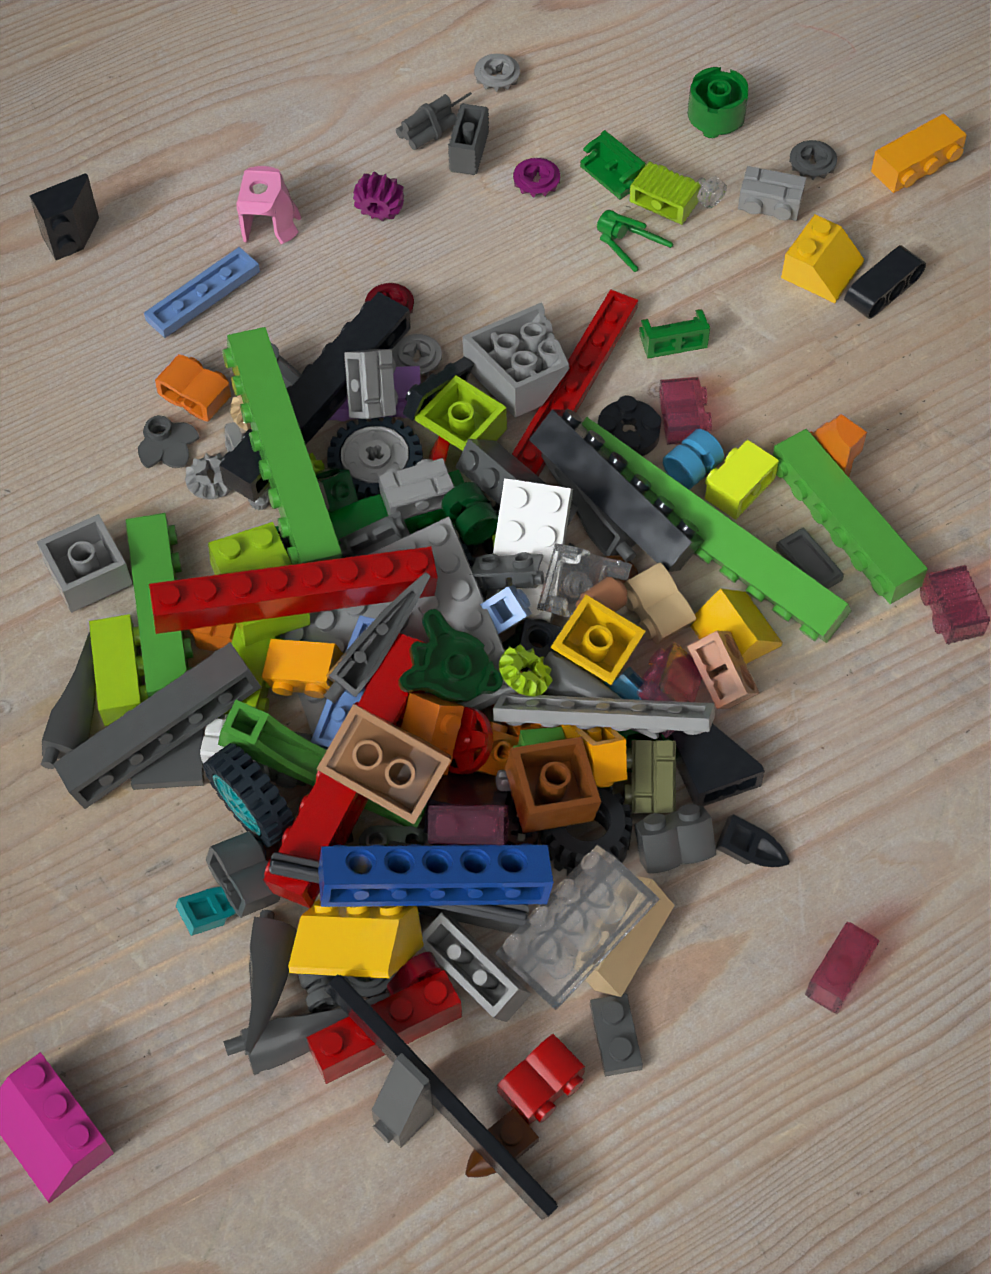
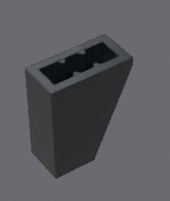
[668,723,765,807]

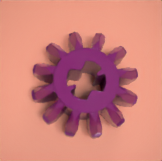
[353,171,404,221]

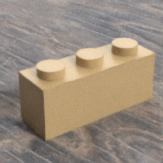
[571,874,675,997]

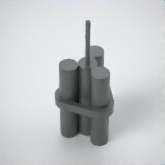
[396,92,472,150]

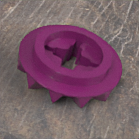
[513,158,560,198]

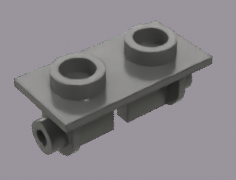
[339,511,410,557]
[469,552,544,590]

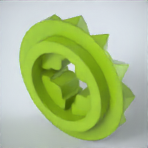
[499,645,553,697]

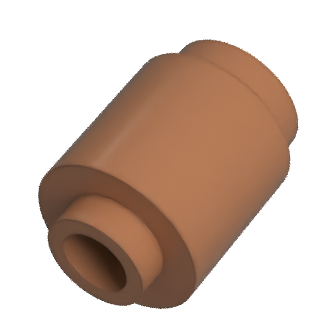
[576,577,628,612]

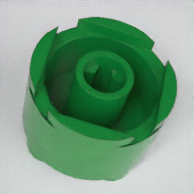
[687,67,749,139]

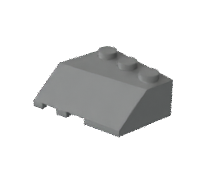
[463,302,569,418]

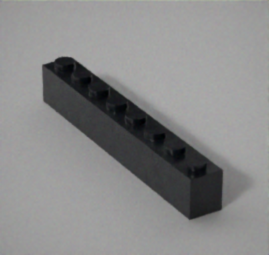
[219,292,411,502]

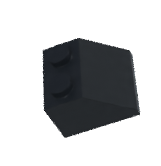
[29,173,99,261]

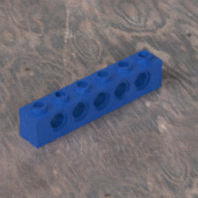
[318,843,554,907]

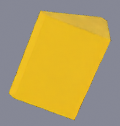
[690,588,782,664]

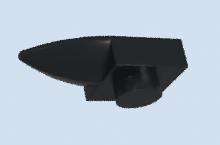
[716,814,790,868]

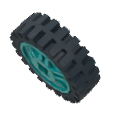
[203,743,295,848]

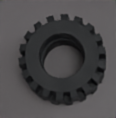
[541,786,633,880]

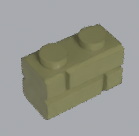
[624,740,676,813]

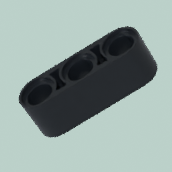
[844,245,926,319]

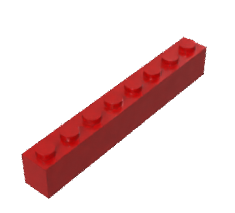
[149,546,438,634]
[263,633,426,908]

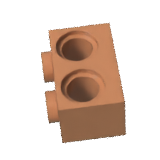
[687,630,760,709]

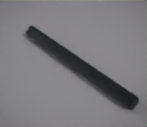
[269,852,529,926]

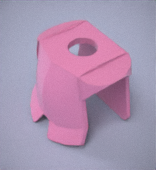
[236,166,301,244]

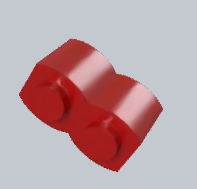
[497,1034,585,1125]

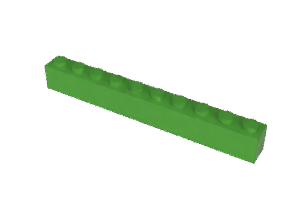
[581,417,852,643]

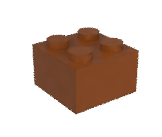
[505,736,601,833]

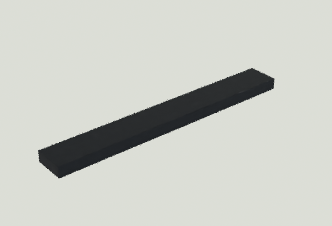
[325,974,558,1220]

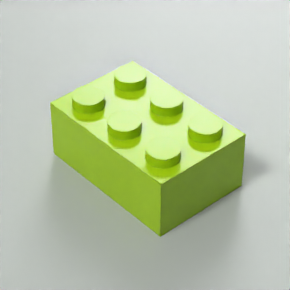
[208,522,310,647]

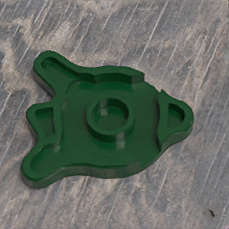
[398,609,503,703]

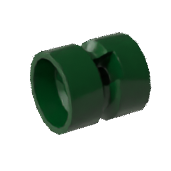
[441,482,499,546]

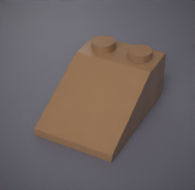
[317,704,451,824]

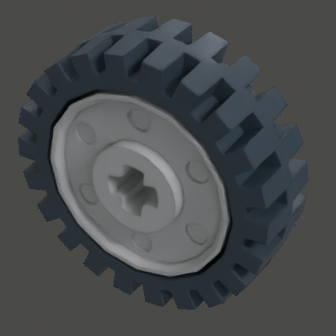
[327,416,424,501]

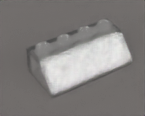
[495,845,660,1010]

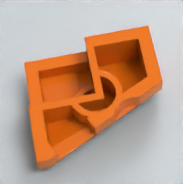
[810,414,867,477]

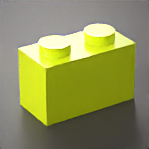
[705,439,779,520]

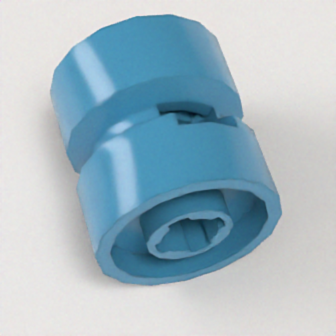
[662,429,724,489]

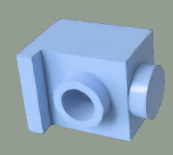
[480,585,532,634]

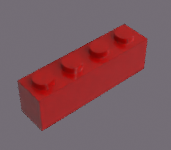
[306,970,462,1084]

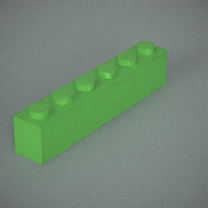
[773,429,928,604]
[126,513,194,698]

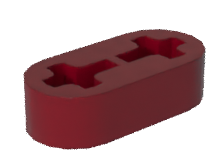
[387,951,441,995]

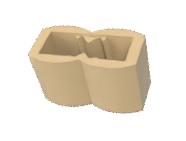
[624,562,696,645]

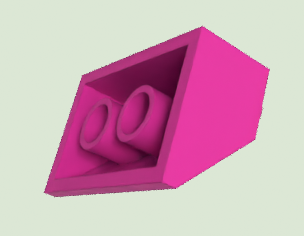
[0,1052,114,1203]

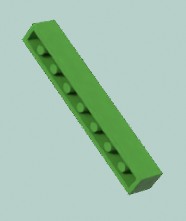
[222,327,342,565]

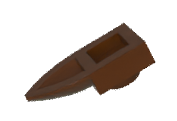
[465,1108,539,1178]

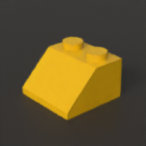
[781,214,864,303]
[551,594,645,685]

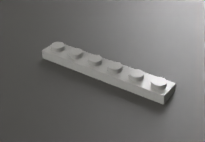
[493,694,715,735]

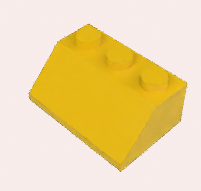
[288,899,424,979]

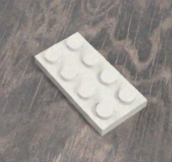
[486,478,573,624]

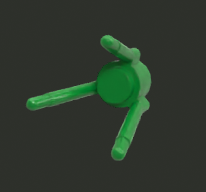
[597,210,673,272]

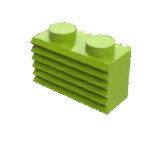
[629,161,701,225]

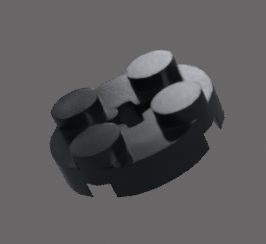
[597,395,662,456]

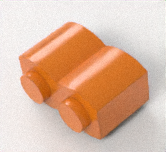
[155,354,231,422]

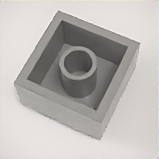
[37,514,133,613]

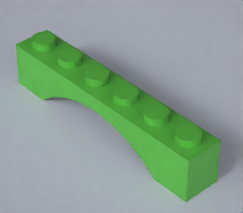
[218,700,427,828]

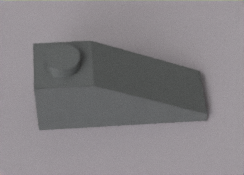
[372,1053,434,1148]

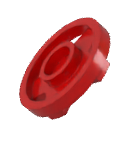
[449,707,493,774]

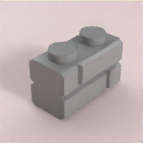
[738,166,806,221]
[344,349,398,419]
[378,458,454,519]

